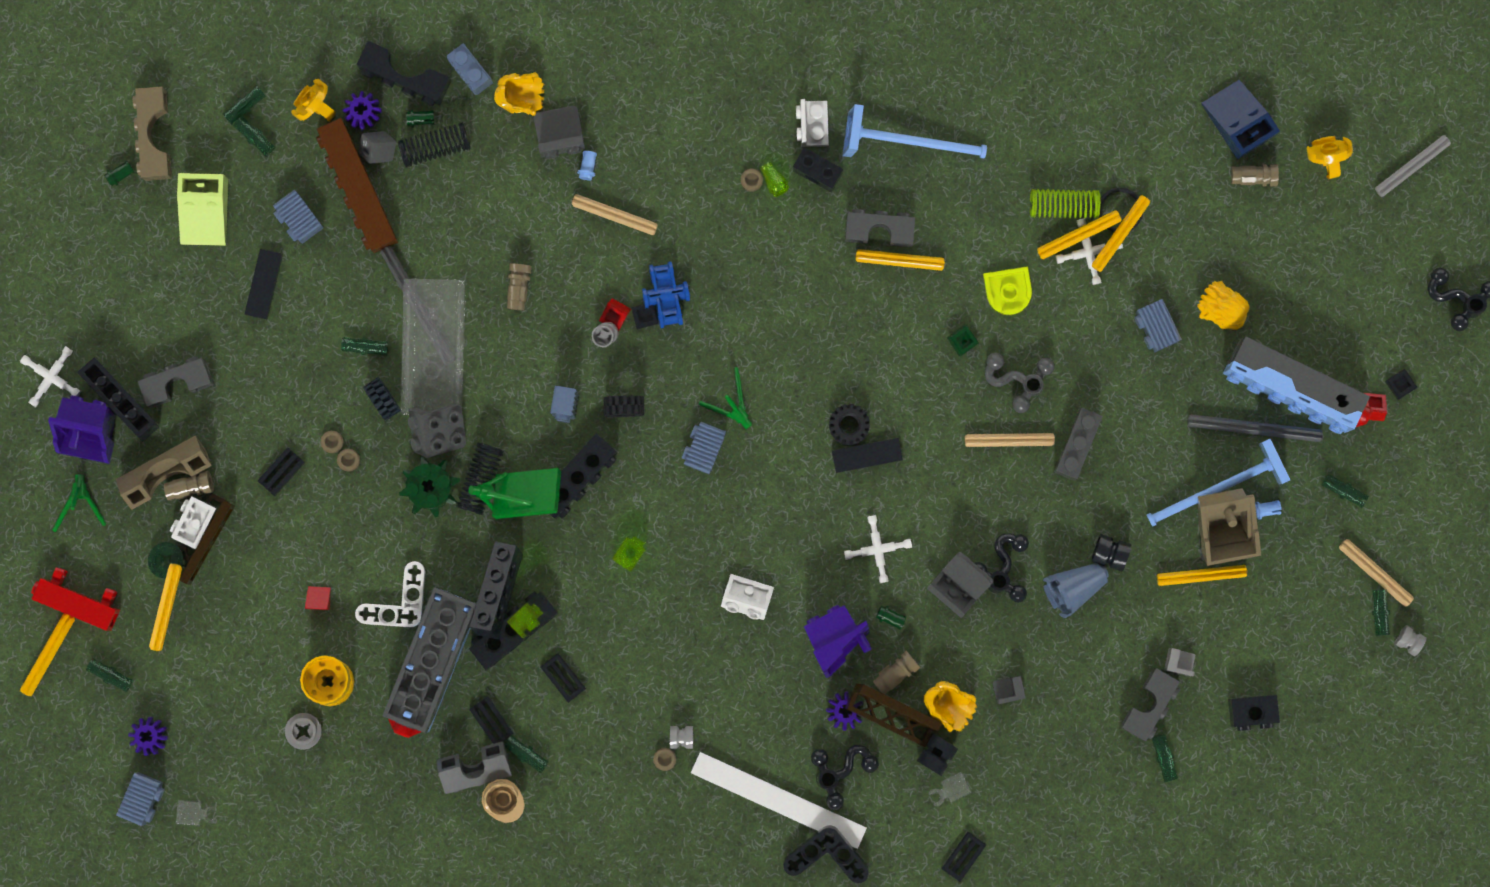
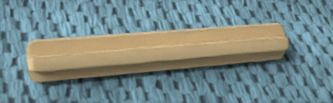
[572,194,658,235]
[965,433,1055,447]
[1339,539,1414,607]

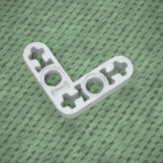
[355,561,426,627]

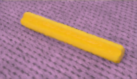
[1092,195,1150,272]
[1037,210,1122,259]
[856,249,945,271]
[149,564,182,651]
[1157,565,1247,586]
[20,613,75,696]

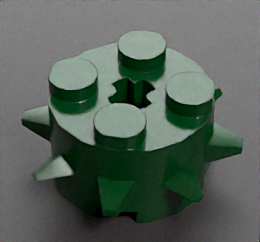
[399,456,460,518]

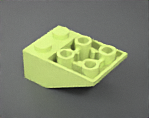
[177,173,228,246]

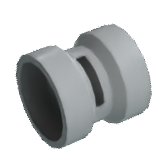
[592,322,619,347]
[1394,625,1427,657]
[670,726,693,749]

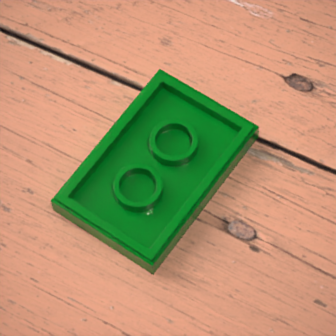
[492,468,561,519]

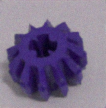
[343,91,382,130]
[826,692,863,731]
[128,717,168,756]

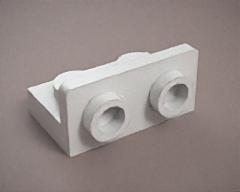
[796,99,829,147]
[170,496,217,549]
[721,574,774,620]

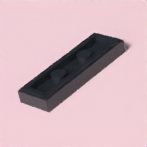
[245,249,283,320]
[832,438,903,473]

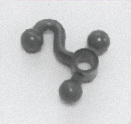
[985,352,1055,413]

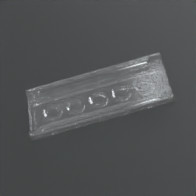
[401,279,466,415]

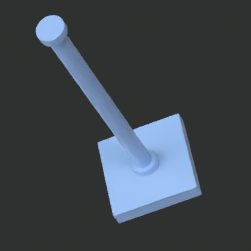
[842,104,987,158]
[1147,439,1290,527]

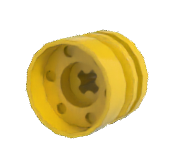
[300,655,355,706]

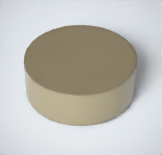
[741,169,763,192]
[320,430,344,453]
[337,449,360,472]
[653,748,676,771]

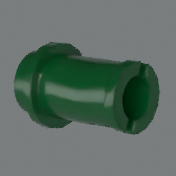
[406,110,434,128]
[104,160,135,186]
[876,606,906,630]

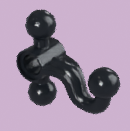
[1427,268,1490,331]
[974,533,1029,603]
[811,745,879,810]

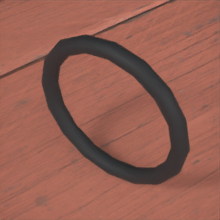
[1099,187,1143,232]

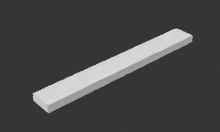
[691,752,867,849]

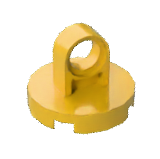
[291,79,336,122]
[1307,136,1353,179]

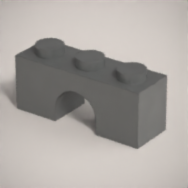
[845,209,915,247]
[138,356,214,408]
[1054,408,1103,481]
[1120,668,1180,741]
[437,741,512,794]

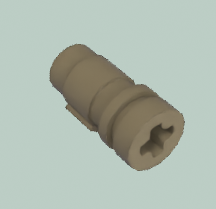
[1231,164,1279,187]
[507,263,532,311]
[164,470,214,500]
[873,651,921,694]

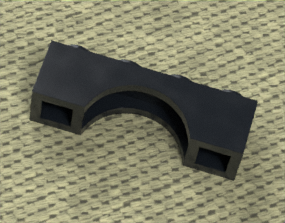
[356,41,451,106]

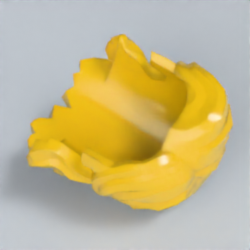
[494,72,544,116]
[1197,281,1249,330]
[924,681,977,732]

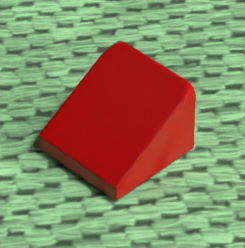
[599,298,632,332]
[1364,393,1387,421]
[305,586,331,610]

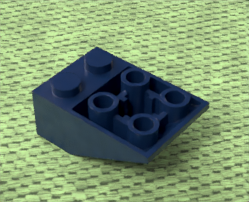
[1201,80,1280,160]

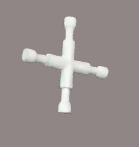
[1055,218,1123,285]
[20,346,81,407]
[844,515,912,583]

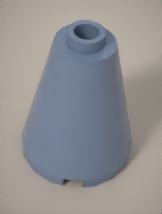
[1043,563,1109,618]

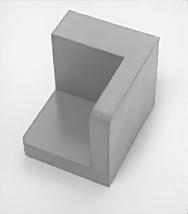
[1164,648,1195,677]

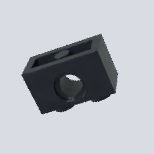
[793,148,843,193]
[1228,695,1280,731]

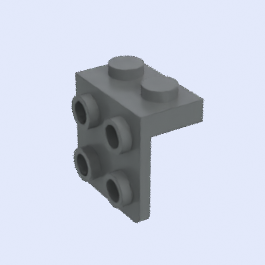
[534,106,585,159]
[408,404,466,458]
[927,552,993,618]

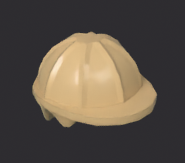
[482,779,525,823]

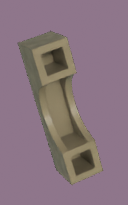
[132,87,172,181]
[116,435,212,510]

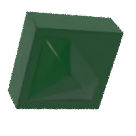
[947,325,979,356]

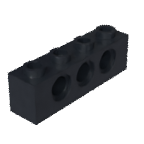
[77,357,159,442]
[550,433,617,520]
[470,541,523,639]
[469,591,559,670]

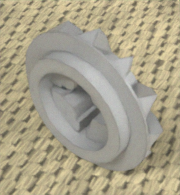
[285,713,322,750]

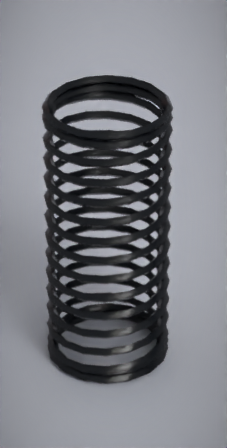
[398,122,471,168]
[456,442,504,515]

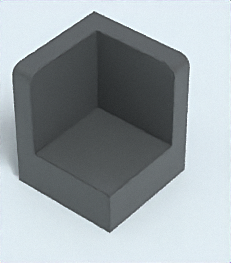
[358,131,396,164]
[993,676,1026,704]

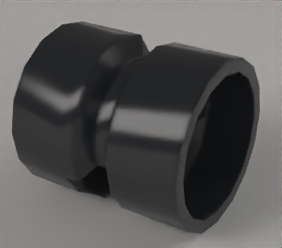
[1091,534,1131,572]
[917,734,958,776]

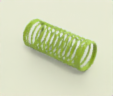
[1030,189,1101,219]

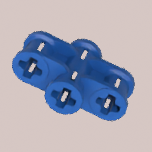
[642,261,690,328]

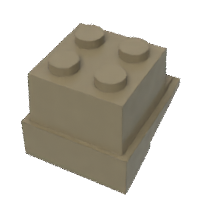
[1198,488,1261,566]

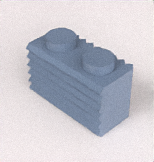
[447,43,493,95]
[273,189,324,244]
[1134,299,1182,353]
[550,386,580,423]
[682,422,726,475]
[116,772,164,826]

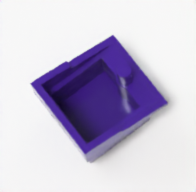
[48,396,116,464]
[804,605,872,679]

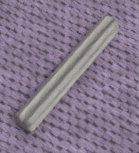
[1375,135,1451,197]

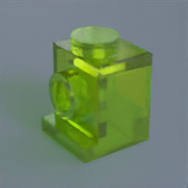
[612,536,646,572]
[507,603,543,639]

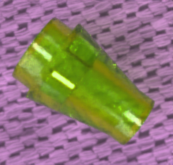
[760,162,789,197]

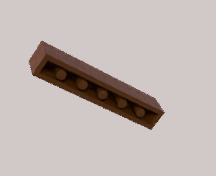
[316,118,399,253]

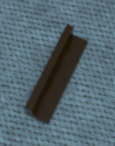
[166,493,235,585]
[845,683,942,747]

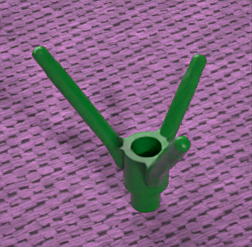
[699,367,752,429]
[468,472,532,512]
[52,474,106,532]

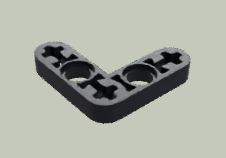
[783,825,869,883]

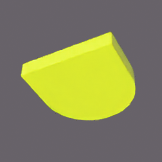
[983,266,1032,315]

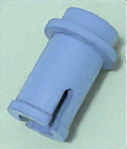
[577,151,597,181]
[1255,500,1282,520]

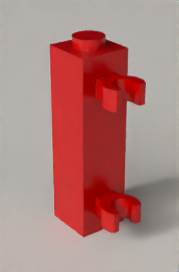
[31,567,120,631]

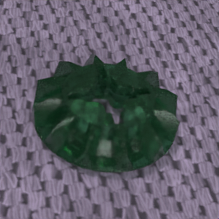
[148,542,184,579]

